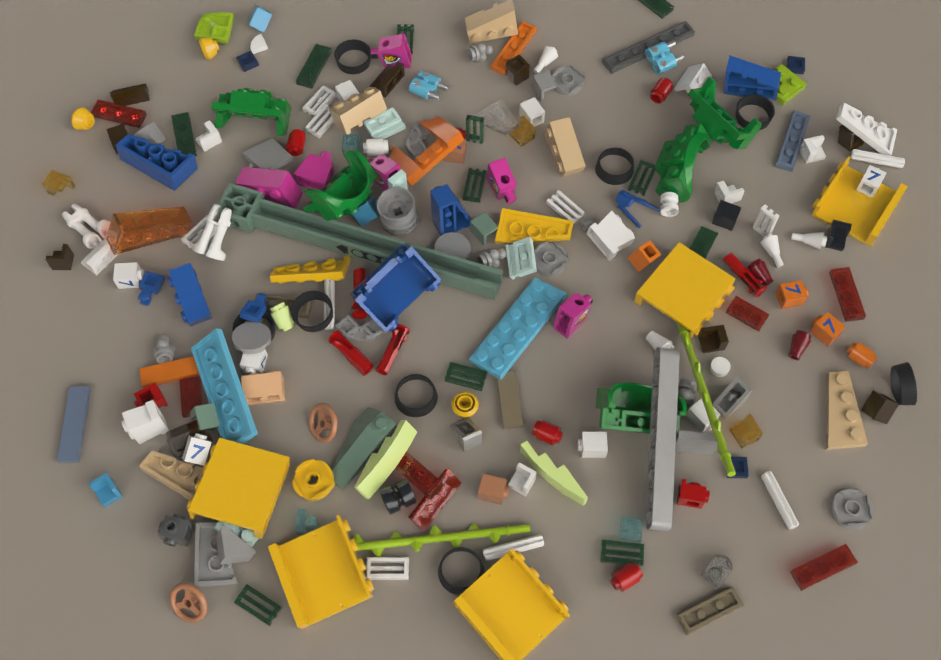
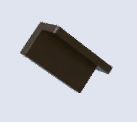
[369,62,405,98]
[110,83,150,108]
[166,420,213,457]

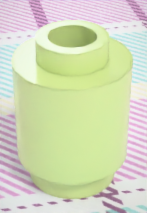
[270,302,294,331]

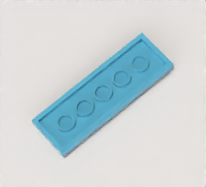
[469,277,567,380]
[191,328,258,444]

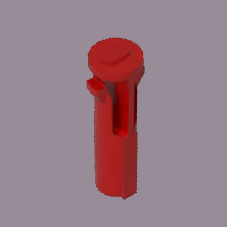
[723,253,767,298]
[351,268,368,319]
[376,324,410,375]
[328,330,373,376]

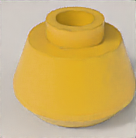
[199,38,219,60]
[71,107,95,130]
[451,392,479,418]

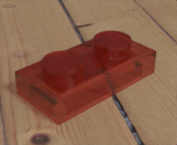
[725,296,770,332]
[179,376,203,418]

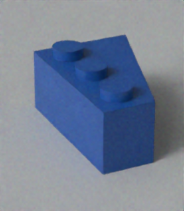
[430,184,471,236]

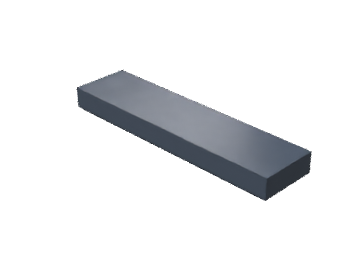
[775,111,810,172]
[57,386,91,463]

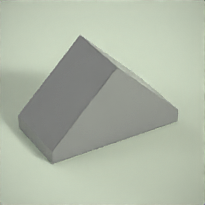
[712,376,753,418]
[450,417,482,452]
[216,526,257,565]

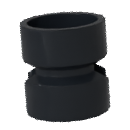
[379,479,417,515]

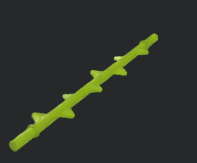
[676,322,736,477]
[353,523,530,557]

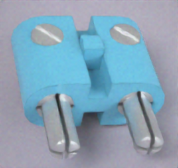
[645,41,684,75]
[409,70,449,101]

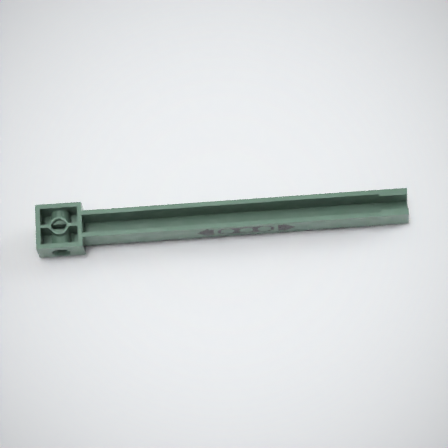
[218,183,503,300]

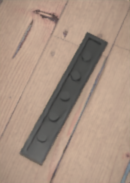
[602,21,695,74]

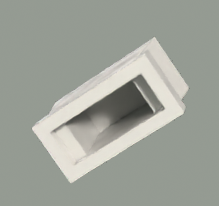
[586,211,635,261]
[121,400,169,445]

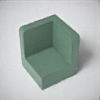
[470,212,498,245]
[190,403,220,431]

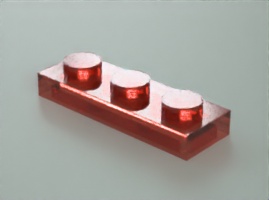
[91,100,147,128]
[829,267,866,322]
[395,452,445,500]
[408,469,461,531]
[790,544,858,591]

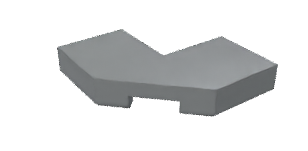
[405,118,433,160]
[334,314,385,342]

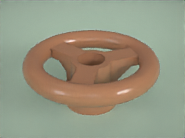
[309,403,338,443]
[170,583,207,623]

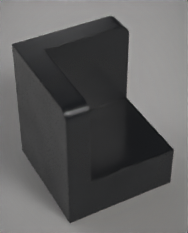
[712,200,741,231]
[825,219,852,251]

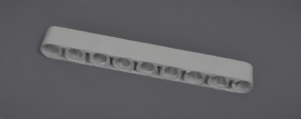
[645,347,680,532]

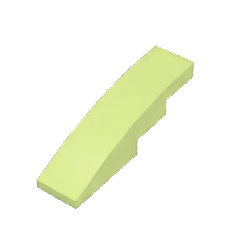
[354,420,417,499]
[520,441,588,506]

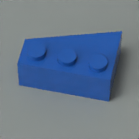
[724,55,781,100]
[167,263,212,327]

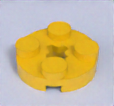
[293,459,335,502]

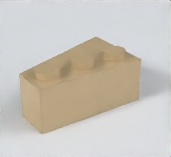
[465,0,518,44]
[329,87,387,135]
[544,117,586,177]

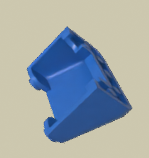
[350,243,442,332]

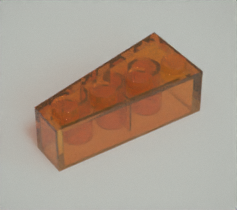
[106,206,192,255]

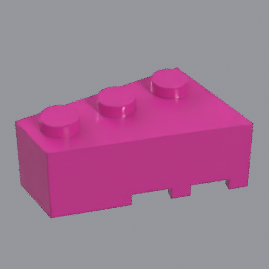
[235,167,303,209]

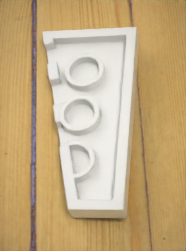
[836,103,897,156]

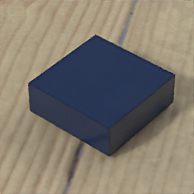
[236,51,259,72]
[787,56,805,74]
[726,457,749,479]

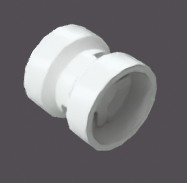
[660,192,679,217]

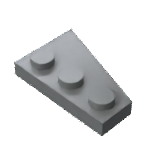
[194,522,238,587]

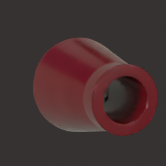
[748,258,774,286]
[788,330,811,360]

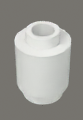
[363,138,389,157]

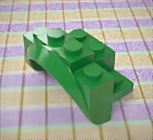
[688,77,762,150]
[211,88,291,136]
[654,123,712,203]
[303,150,378,221]
[595,382,687,436]

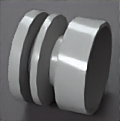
[377,187,419,236]

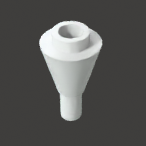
[533,46,558,74]
[791,232,828,250]
[760,234,784,268]

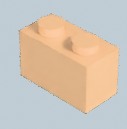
[241,370,285,405]

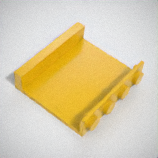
[812,156,908,247]
[634,242,736,339]
[187,438,290,539]
[268,515,374,629]
[452,549,570,660]

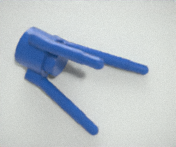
[615,190,660,228]

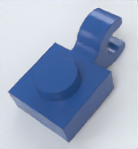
[138,271,165,306]
[240,293,268,323]

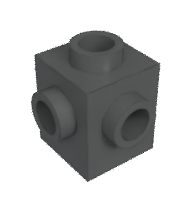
[158,514,194,547]

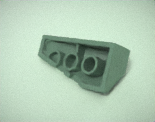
[331,407,397,490]

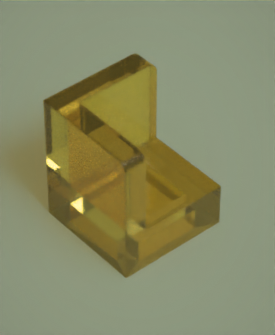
[509,116,536,147]
[42,170,75,196]
[730,414,763,449]

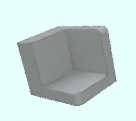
[532,70,557,101]
[133,122,166,145]

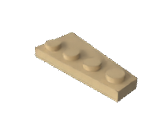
[826,371,868,450]
[139,451,203,500]

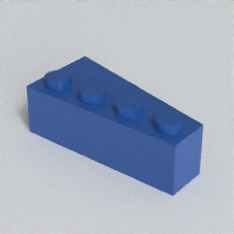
[116,134,198,191]

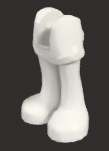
[62,203,114,249]
[192,204,232,261]

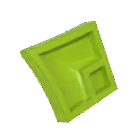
[194,12,235,44]

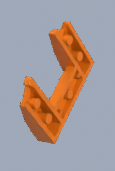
[389,115,464,187]

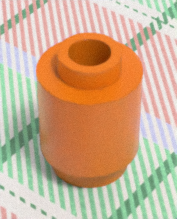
[846,342,878,369]

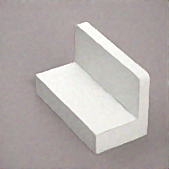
[674,63,712,99]
[81,237,123,276]

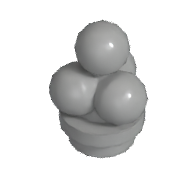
[466,43,493,62]
[477,248,507,268]
[153,334,176,364]
[678,378,697,406]

